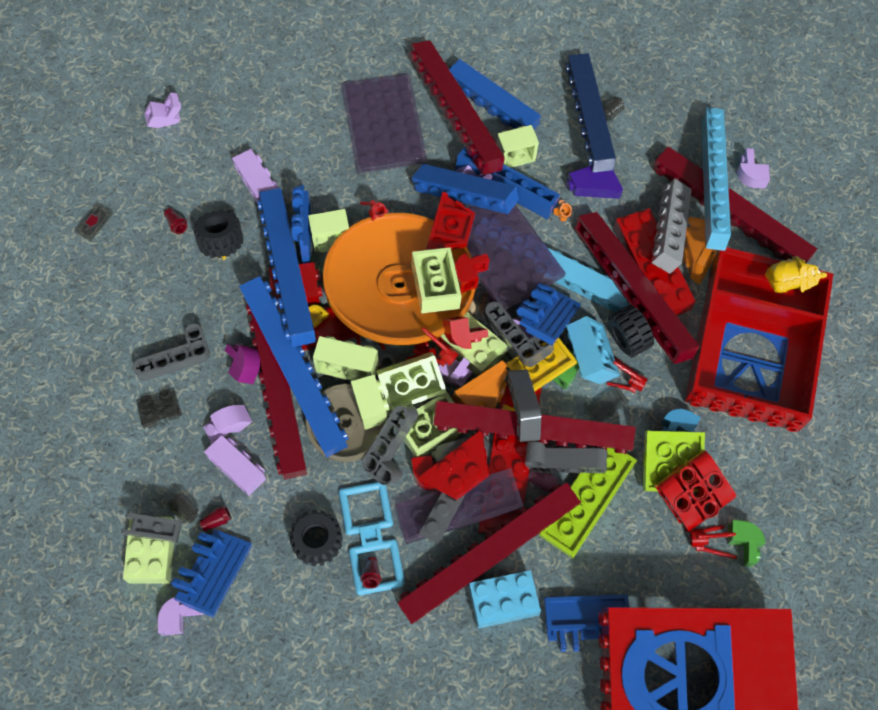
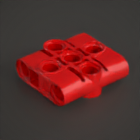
[655,450,736,533]

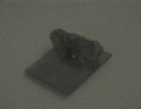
[136,387,182,429]

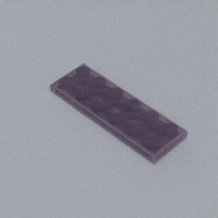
[395,468,524,544]

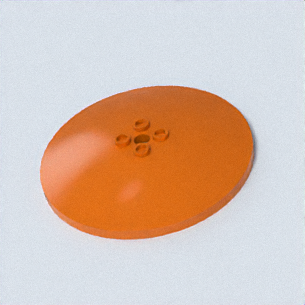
[323,213,476,345]

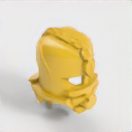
[765,256,827,293]

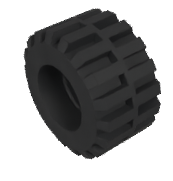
[193,210,243,258]
[608,305,654,358]
[289,510,343,566]

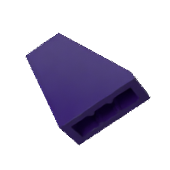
[566,166,623,199]

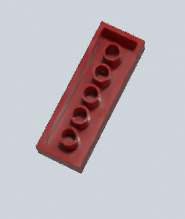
[613,209,696,316]

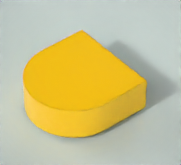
[309,305,329,328]

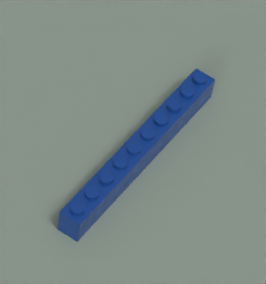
[257,188,316,347]
[239,276,349,457]

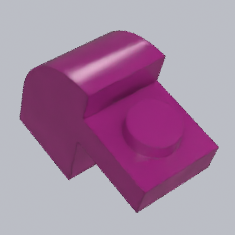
[224,343,260,384]

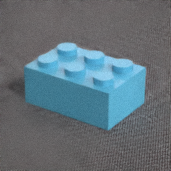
[567,316,620,384]
[468,570,541,629]

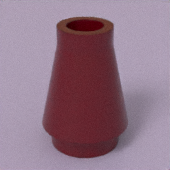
[164,208,188,234]
[199,505,232,531]
[360,557,381,589]

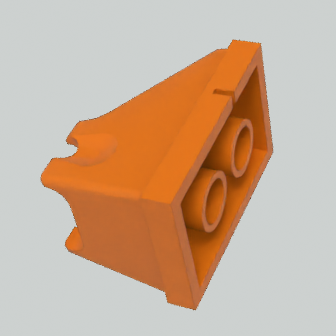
[683,217,718,285]
[451,360,507,408]

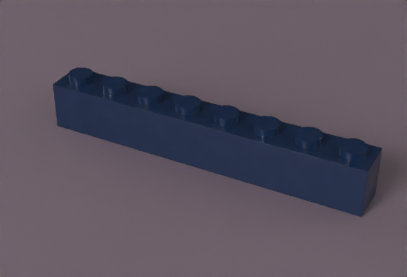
[565,53,616,172]

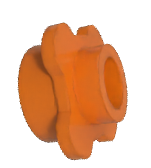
[553,200,572,222]

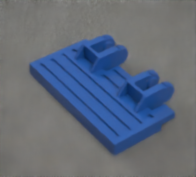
[291,185,311,264]
[517,283,581,346]
[171,529,252,618]
[544,594,630,652]

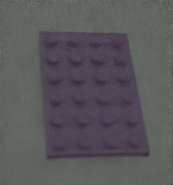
[342,74,428,174]
[467,205,566,310]

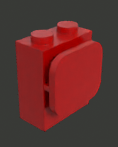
[269,262,323,310]

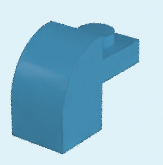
[661,409,701,432]

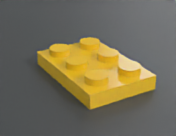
[506,338,577,391]

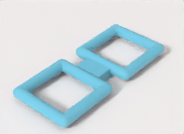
[338,481,405,595]

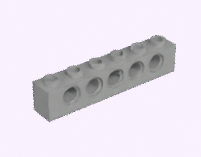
[652,178,692,273]

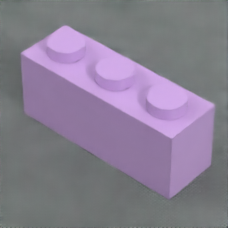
[232,149,278,204]
[204,435,266,496]

